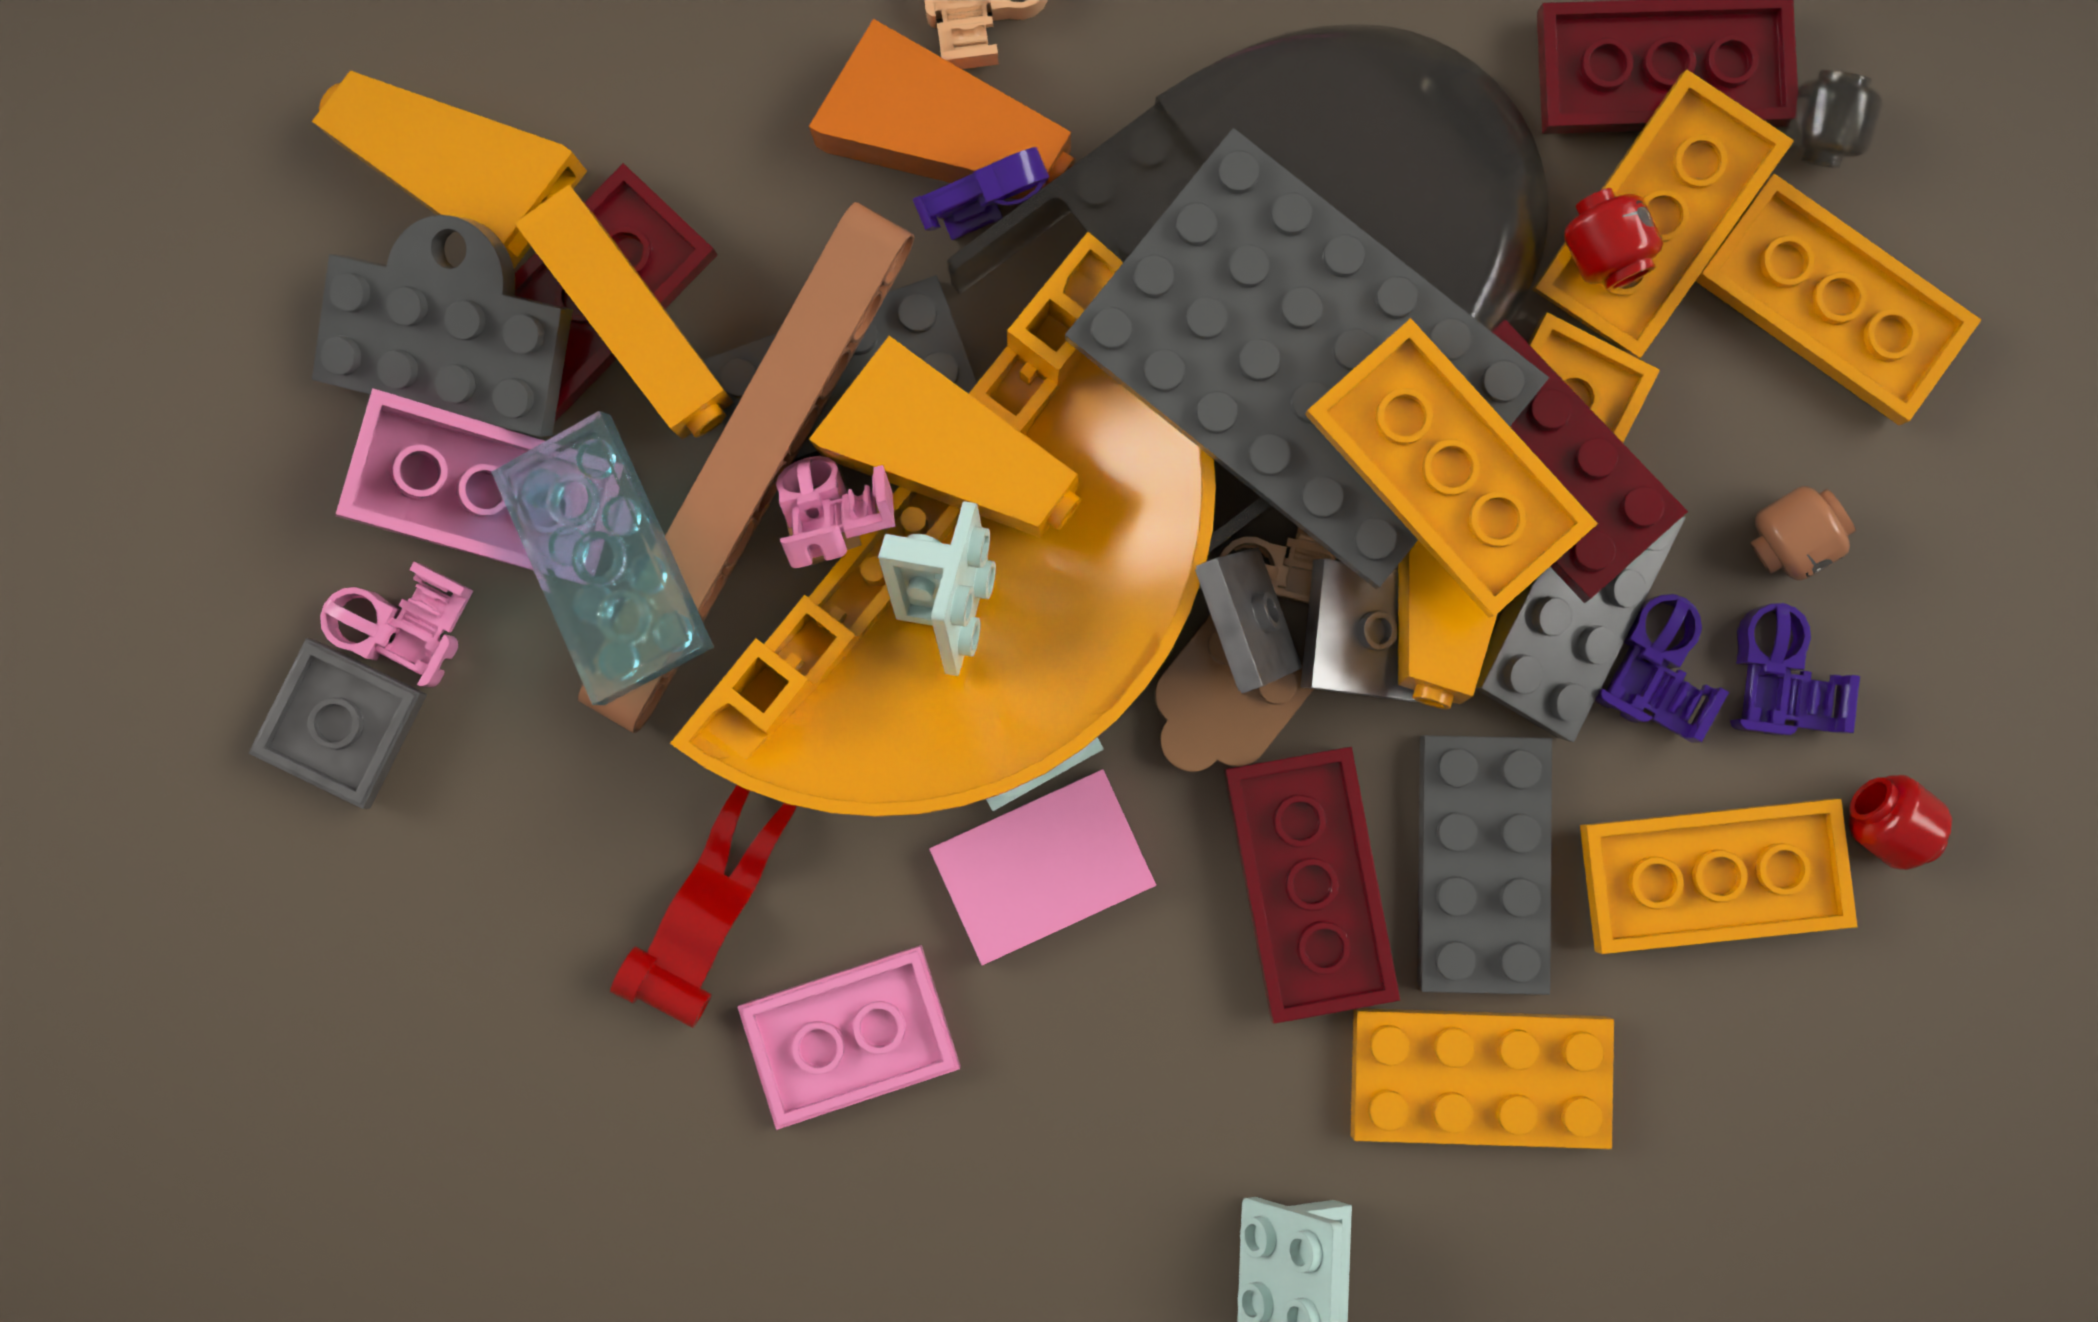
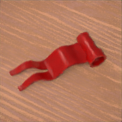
[610,785,798,1028]

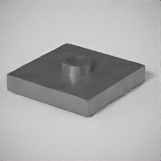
[1195,547,1302,693]
[1301,559,1417,702]
[249,638,427,809]

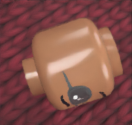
[1750,486,1856,581]

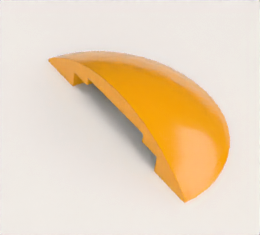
[670,232,1216,817]

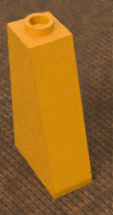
[312,71,587,269]
[514,184,734,440]
[809,336,1081,538]
[1398,540,1498,709]

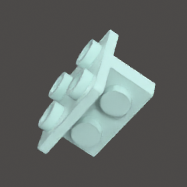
[878,501,996,676]
[1237,1197,1352,1322]

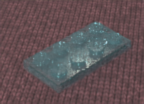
[491,411,714,706]

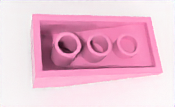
[336,388,628,587]

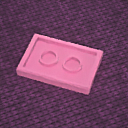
[929,769,1157,965]
[737,945,961,1130]

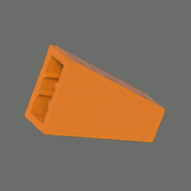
[809,19,1075,204]

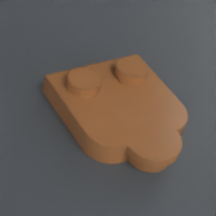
[1154,614,1314,772]

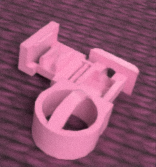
[776,456,895,568]
[320,562,473,687]

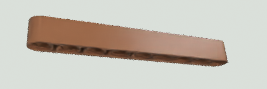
[578,202,914,734]

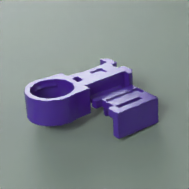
[912,147,1049,241]
[1595,594,1729,743]
[1730,603,1860,735]

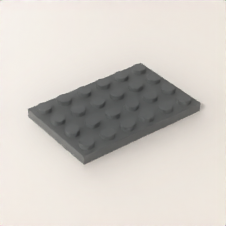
[1065,128,1549,589]

